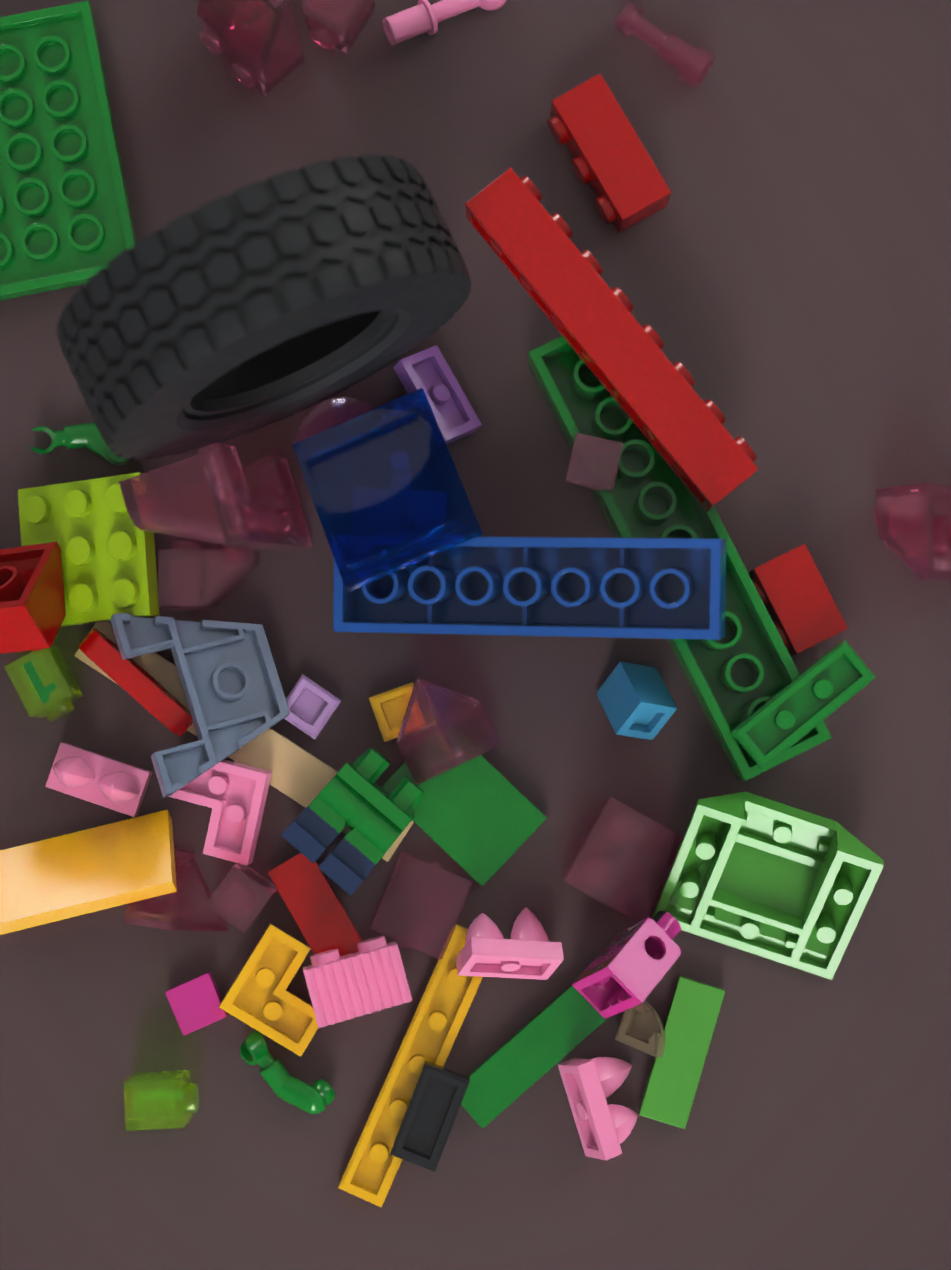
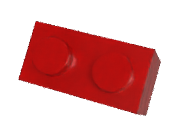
[748,544,848,656]

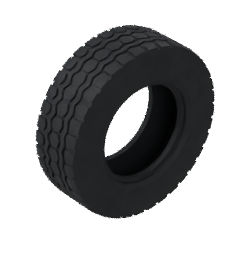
[57,155,471,459]

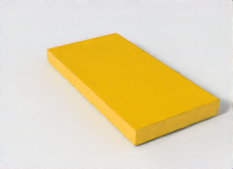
[0,809,177,935]

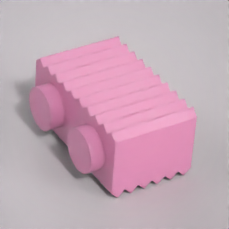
[303,936,413,1028]

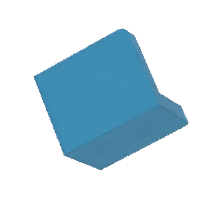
[597,661,678,740]

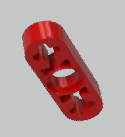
[78,628,193,737]

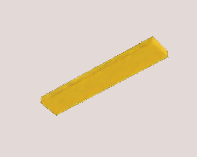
[338,923,483,1207]

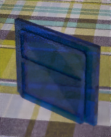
[292,388,483,592]

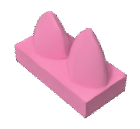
[45,742,153,817]
[456,907,564,980]
[557,1057,638,1161]

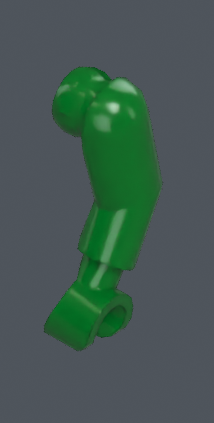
[30,422,132,466]
[240,1030,335,1114]

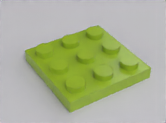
[18,472,160,627]

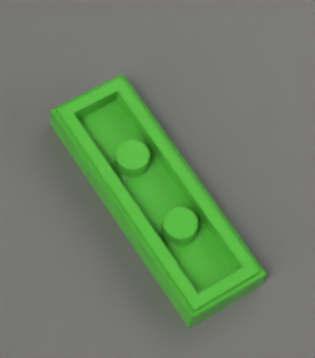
[638,975,725,1129]

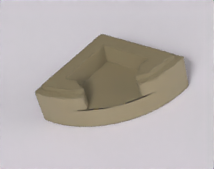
[615,1000,665,1057]

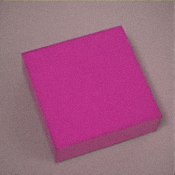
[165,971,229,1036]

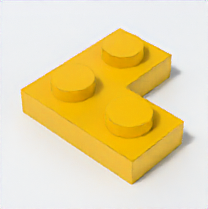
[219,923,318,1057]

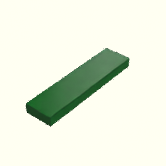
[461,983,608,1129]

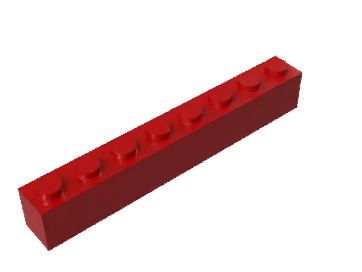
[465,168,758,512]

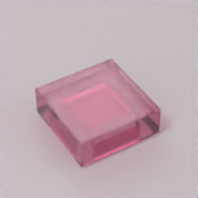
[565,433,623,492]

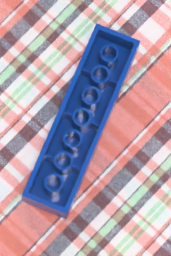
[333,536,726,640]

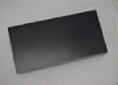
[390,1061,470,1172]

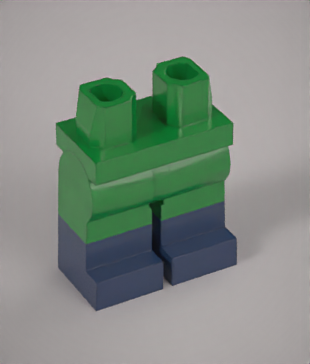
[281,747,425,896]

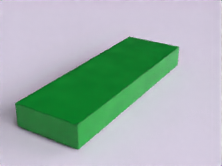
[730,640,876,770]

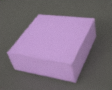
[284,675,342,740]

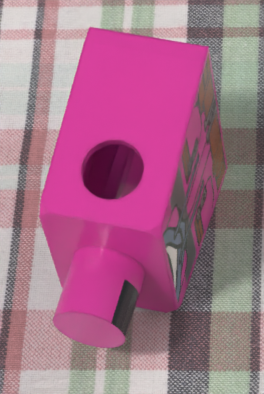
[572,911,681,1019]

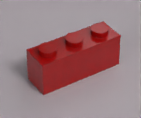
[547,73,671,233]

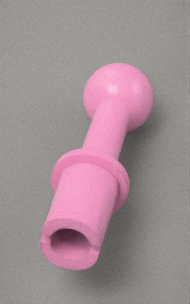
[382,0,507,45]

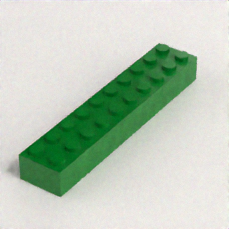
[527,336,832,781]

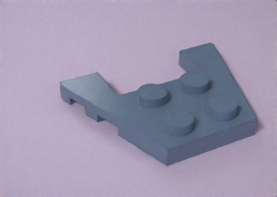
[110,613,290,798]

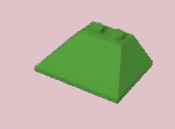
[652,791,884,980]

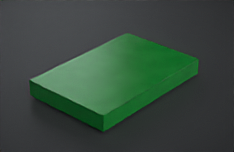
[381,720,547,887]

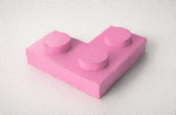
[168,759,272,866]

